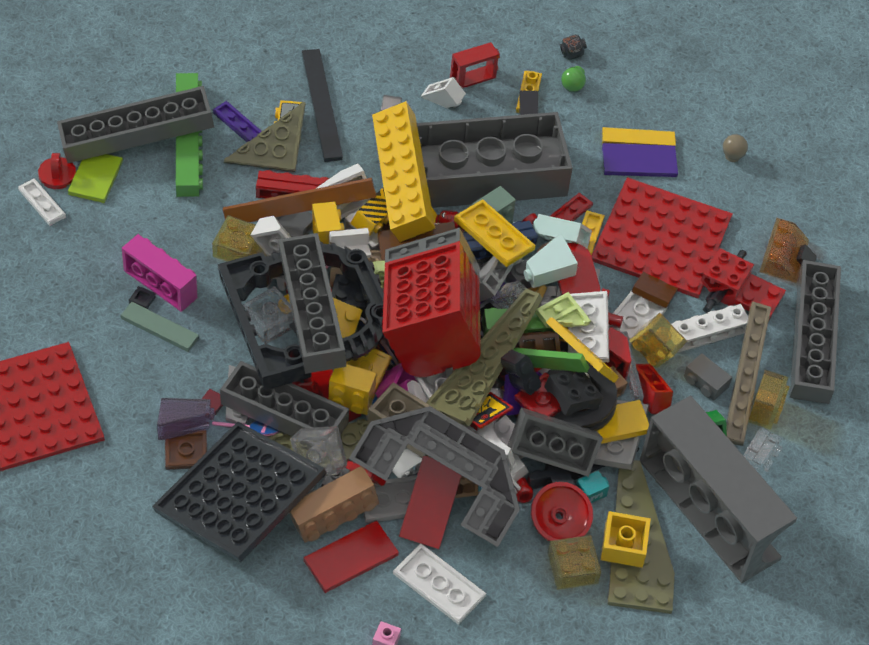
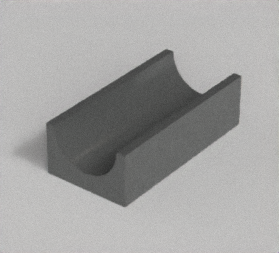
[417,112,573,208]
[640,395,797,583]

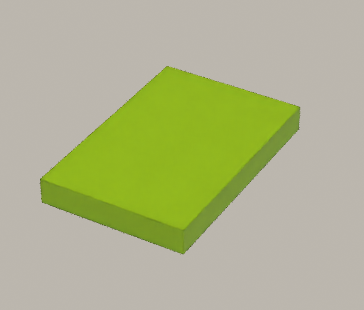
[68,154,123,203]

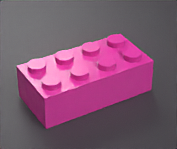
[122,234,198,312]

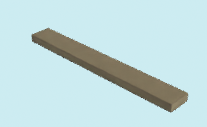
[726,302,771,446]

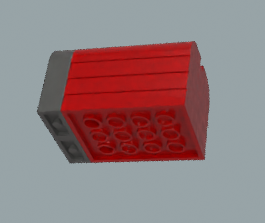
[382,228,481,377]

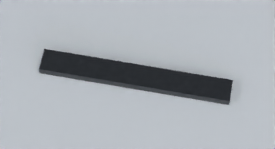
[302,49,343,162]

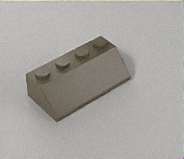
[368,382,445,458]

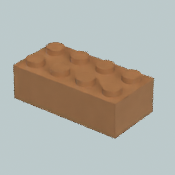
[289,466,379,543]

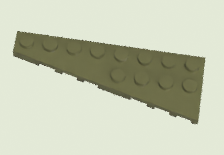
[426,289,543,427]

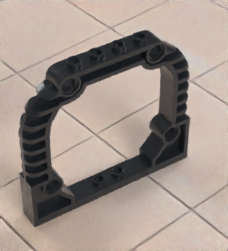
[218,241,384,391]

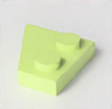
[535,292,591,328]

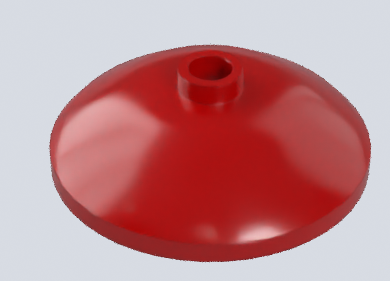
[531,482,593,545]

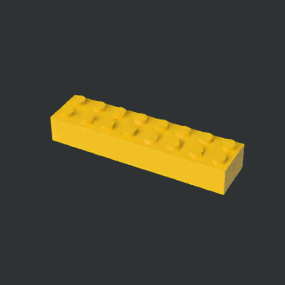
[372,101,435,242]

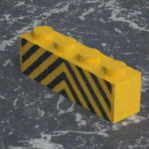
[350,187,389,236]

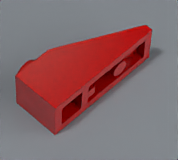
[632,364,673,415]

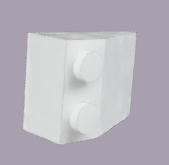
[315,164,370,219]

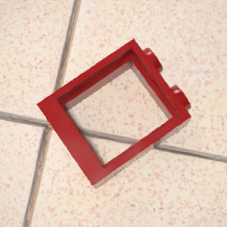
[450,42,500,88]

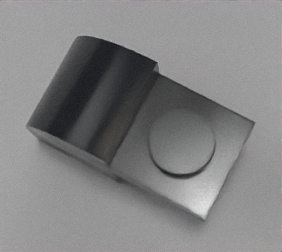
[527,463,575,489]

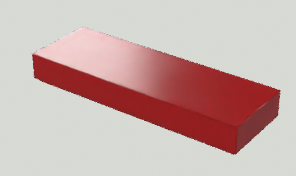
[550,192,593,221]

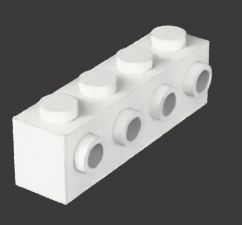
[668,304,748,352]

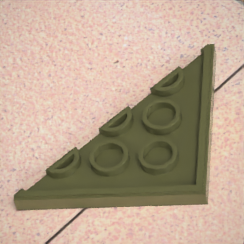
[224,102,306,172]

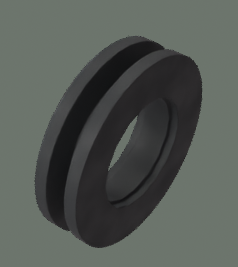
[547,360,617,431]

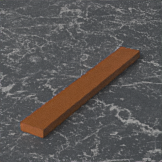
[223,177,377,227]

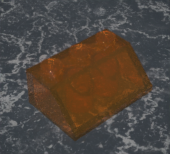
[759,217,809,283]

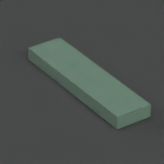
[121,302,199,352]

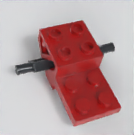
[701,248,786,320]

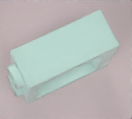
[533,214,592,248]

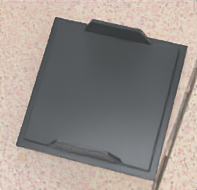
[276,211,312,237]

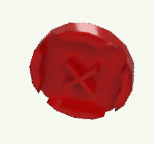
[38,153,76,189]

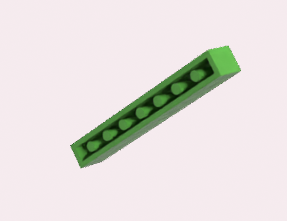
[176,73,203,197]

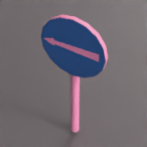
[212,421,279,436]

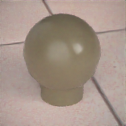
[723,134,748,162]

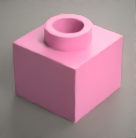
[372,621,401,645]

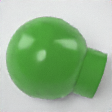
[561,66,586,92]

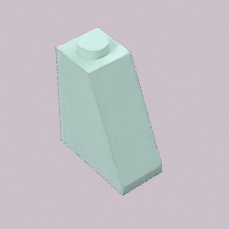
[524,234,578,288]

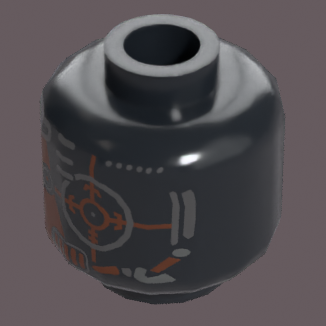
[560,34,587,60]

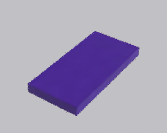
[602,143,678,177]

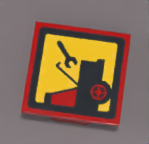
[470,392,514,431]

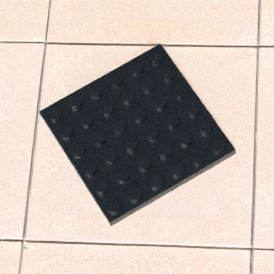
[152,422,327,563]

